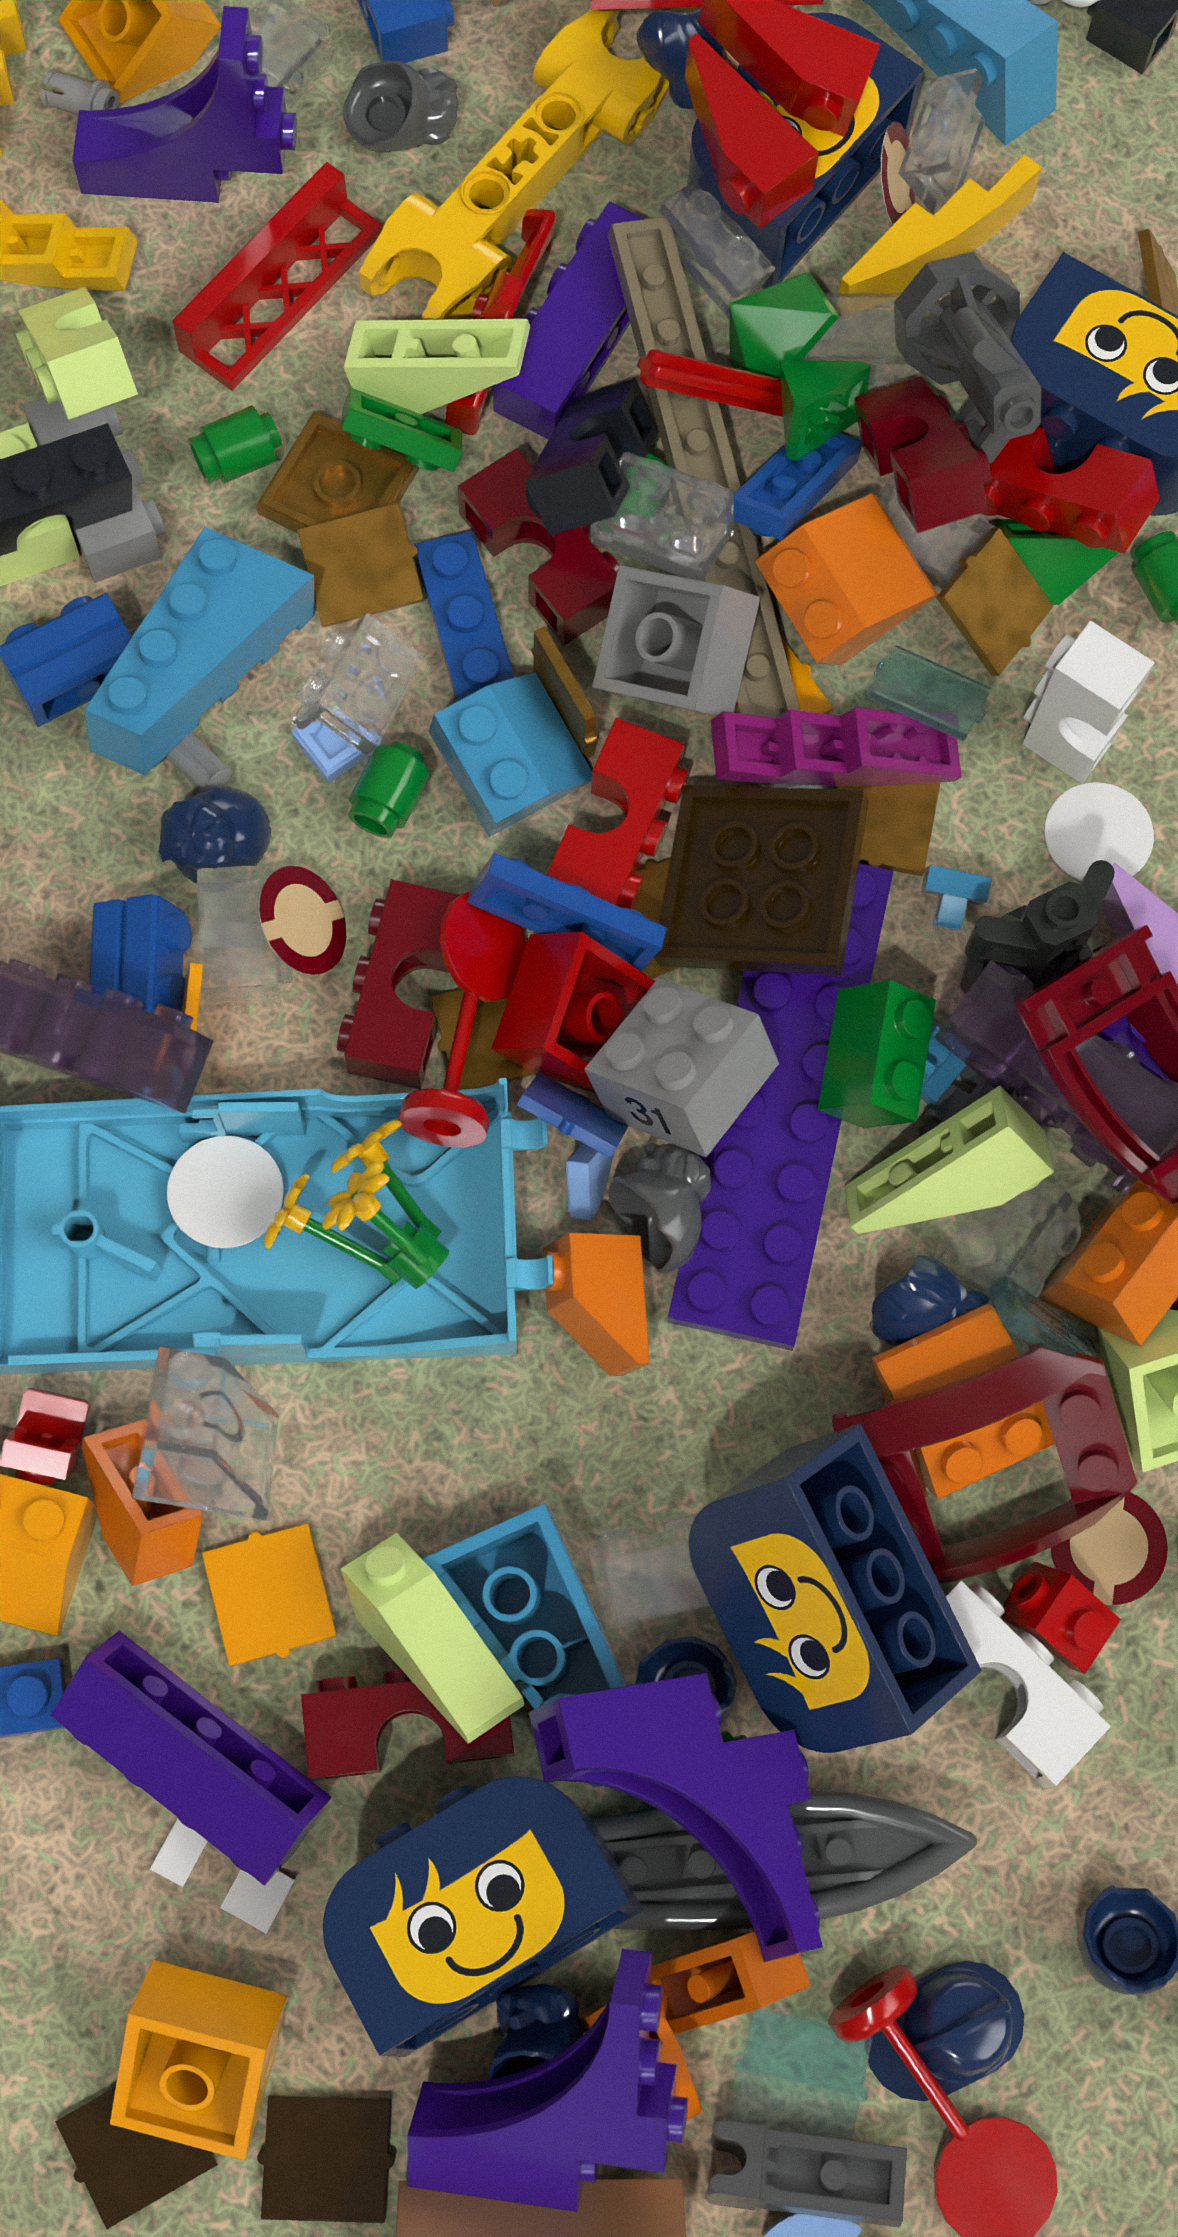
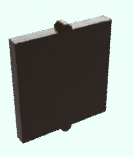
[55,2087,218,2229]
[257,2096,395,2223]

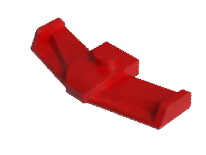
[445,209,555,435]

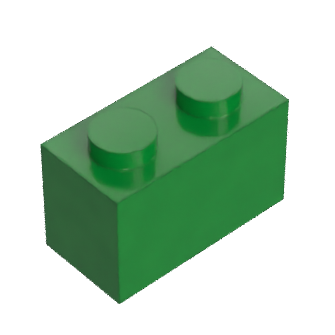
[818,980,936,1129]

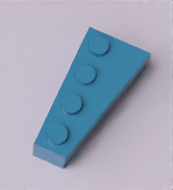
[862,0,1058,146]
[85,527,314,775]
[422,1503,628,1787]

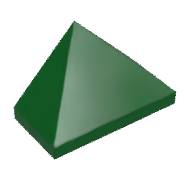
[729,273,840,379]
[779,360,871,461]
[993,520,1119,605]

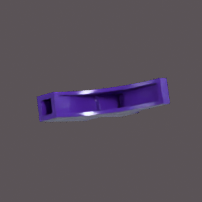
[72,6,297,203]
[529,1673,823,1962]
[407,1948,688,2212]

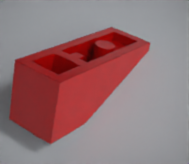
[697,0,881,137]
[685,33,819,229]

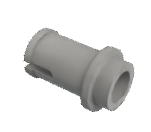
[40,68,119,115]

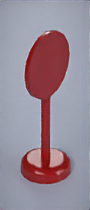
[398,892,526,1148]
[828,1965,1058,2237]

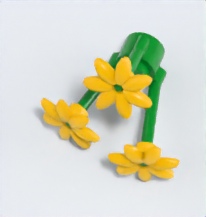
[263,1120,450,1289]

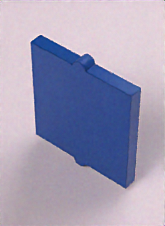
[517,1072,629,1159]

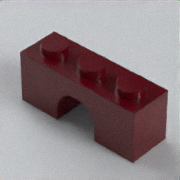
[854,376,992,533]
[458,448,619,646]
[337,879,459,1089]
[301,1669,514,1781]

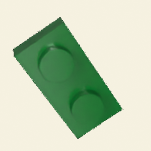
[341,387,463,472]

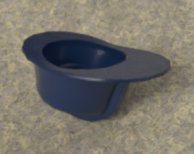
[864,1961,1024,2102]

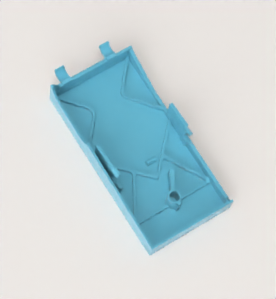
[0,1078,553,1374]

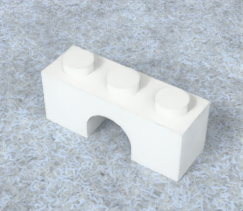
[1023,620,1155,784]
[945,1581,1111,1788]

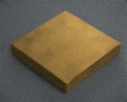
[256,411,419,533]

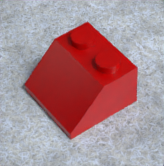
[491,932,656,1093]

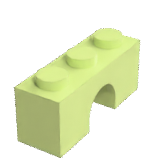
[15,287,138,420]

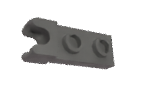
[705,2120,907,2227]

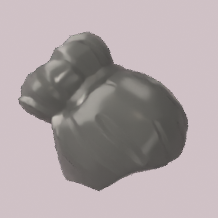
[343,60,459,153]
[608,1143,712,1273]

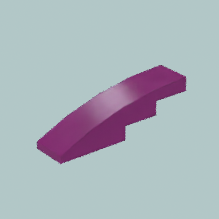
[710,707,962,786]

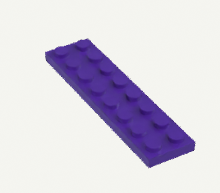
[667,864,893,1351]

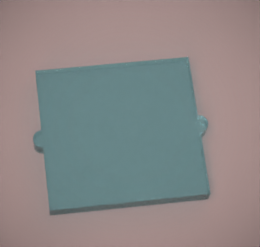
[866,645,992,741]
[730,2008,873,2140]

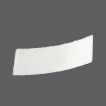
[150,1818,295,1934]

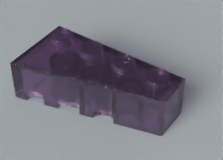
[0,958,214,1114]
[934,961,1178,1192]

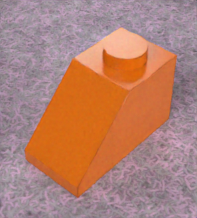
[540,1233,650,1376]
[82,1419,203,1586]
[650,1928,811,2035]

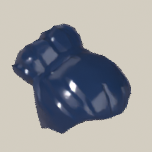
[636,9,734,109]
[158,787,271,886]
[870,1256,991,1346]
[489,1984,584,2079]

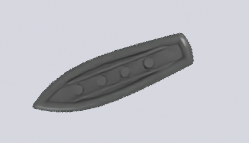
[592,1790,977,1930]

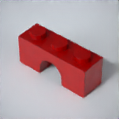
[982,423,1160,554]
[546,718,690,909]

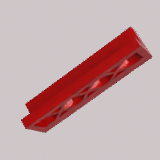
[172,162,383,391]

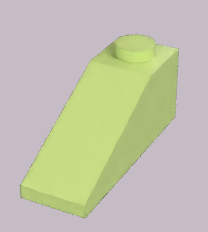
[343,319,530,414]
[845,1086,1054,1234]
[341,1532,525,1744]

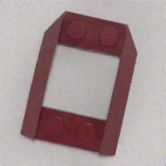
[1010,925,1178,1210]
[832,1342,1139,1584]

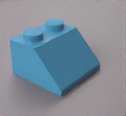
[428,672,592,837]

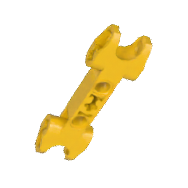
[359,9,669,320]

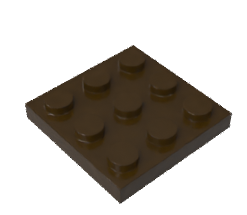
[654,785,869,975]

